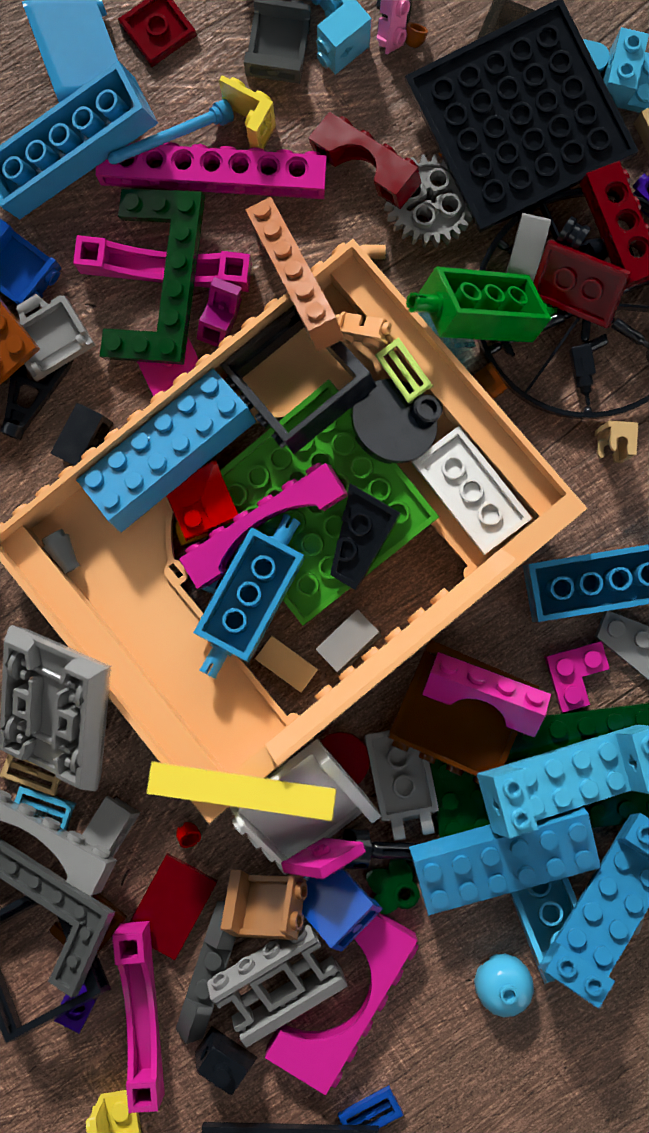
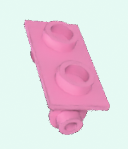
[377,0,410,54]

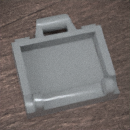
[17,294,96,381]

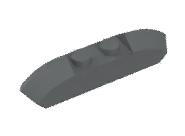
[176,901,236,1044]

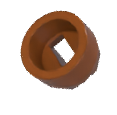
[405,22,428,48]

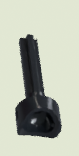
[343,829,421,870]

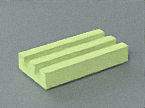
[375,337,433,404]

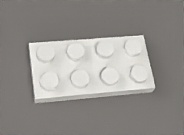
[412,426,532,555]

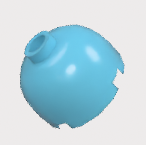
[474,953,534,1017]

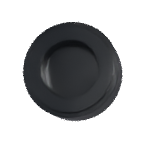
[411,394,442,426]

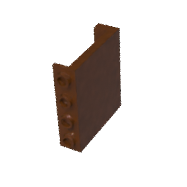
[387,639,539,784]

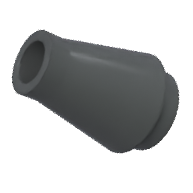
[42,529,80,574]

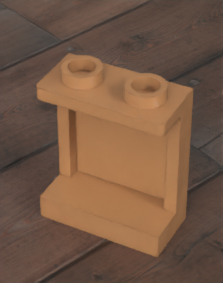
[220,870,308,940]

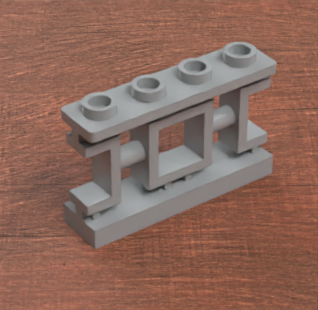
[207,921,348,1048]

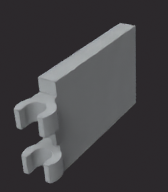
[365,730,439,841]

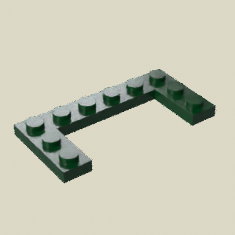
[100,189,205,365]

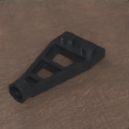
[0,359,74,440]

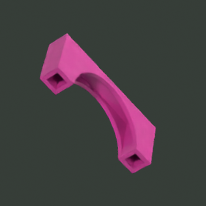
[265,913,419,1096]

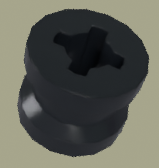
[556,216,591,250]

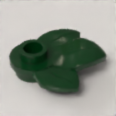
[366,859,420,914]

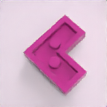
[545,641,610,713]

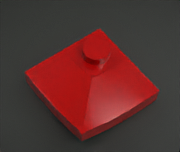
[166,460,238,541]

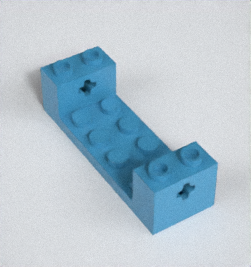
[538,813,649,1008]

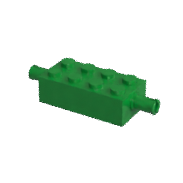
[406,266,557,342]

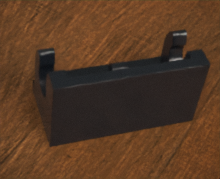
[50,403,113,466]

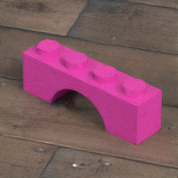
[422,652,551,737]

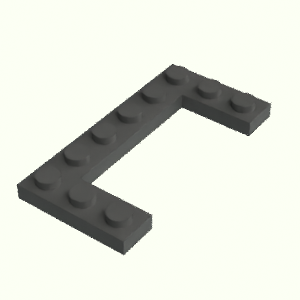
[0,838,115,998]

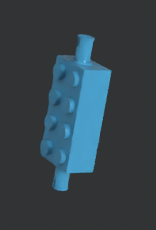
[193,514,305,679]

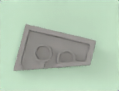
[595,611,649,681]

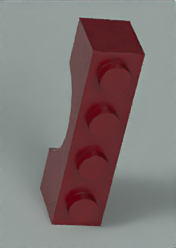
[308,112,422,209]

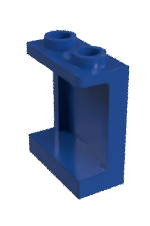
[0,219,62,305]
[302,867,383,952]

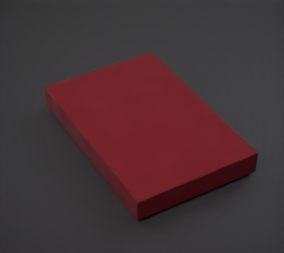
[533,240,631,329]
[130,853,218,960]

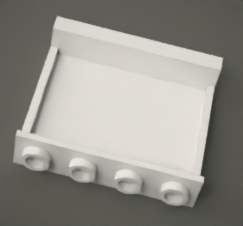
[230,739,381,875]

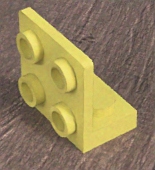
[219,75,276,149]
[86,1090,142,1133]

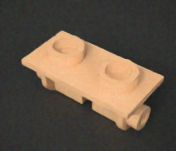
[336,312,392,349]

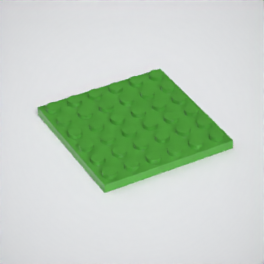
[220,380,440,626]

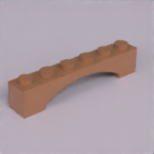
[245,197,344,352]

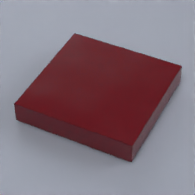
[118,0,197,68]

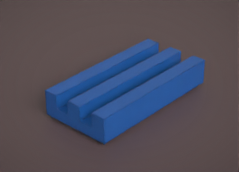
[338,1085,403,1128]

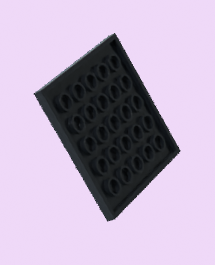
[405,0,639,233]

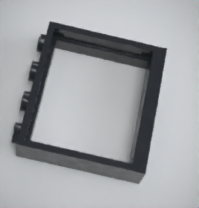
[220,305,377,454]
[0,896,112,1044]

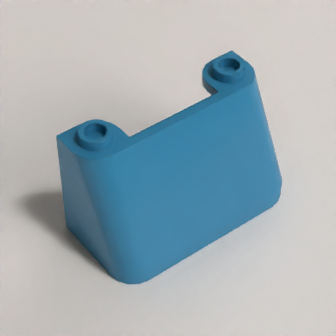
[22,0,118,103]

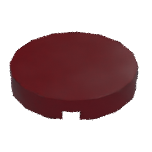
[320,731,370,785]

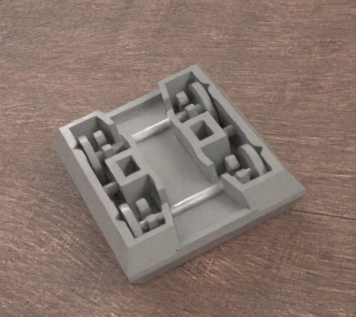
[0,625,111,792]

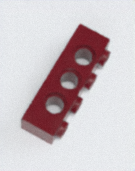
[580,161,649,289]

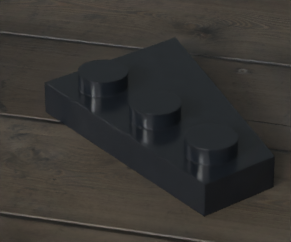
[330,483,402,590]

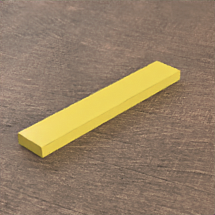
[147,762,336,821]

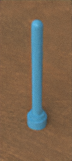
[108,99,234,164]

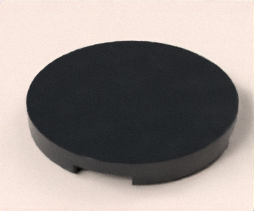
[350,379,437,464]

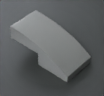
[506,213,551,282]

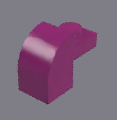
[196,277,242,347]

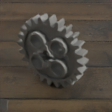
[384,154,472,248]

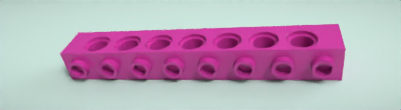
[95,140,327,199]

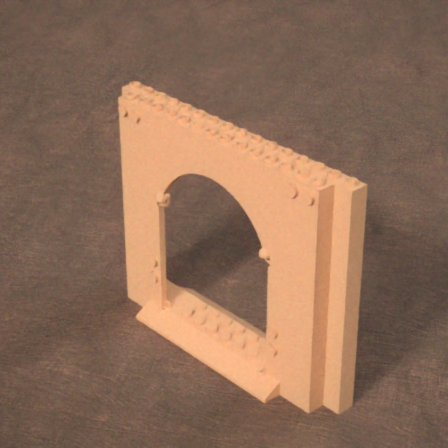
[0,239,588,823]

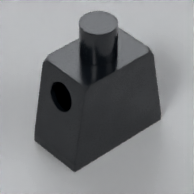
[195,1026,257,1095]

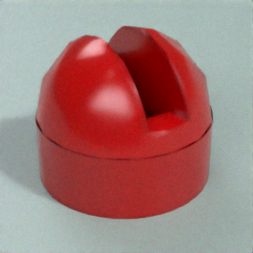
[176,822,201,848]

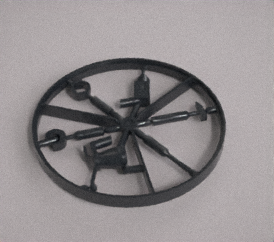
[478,188,649,420]

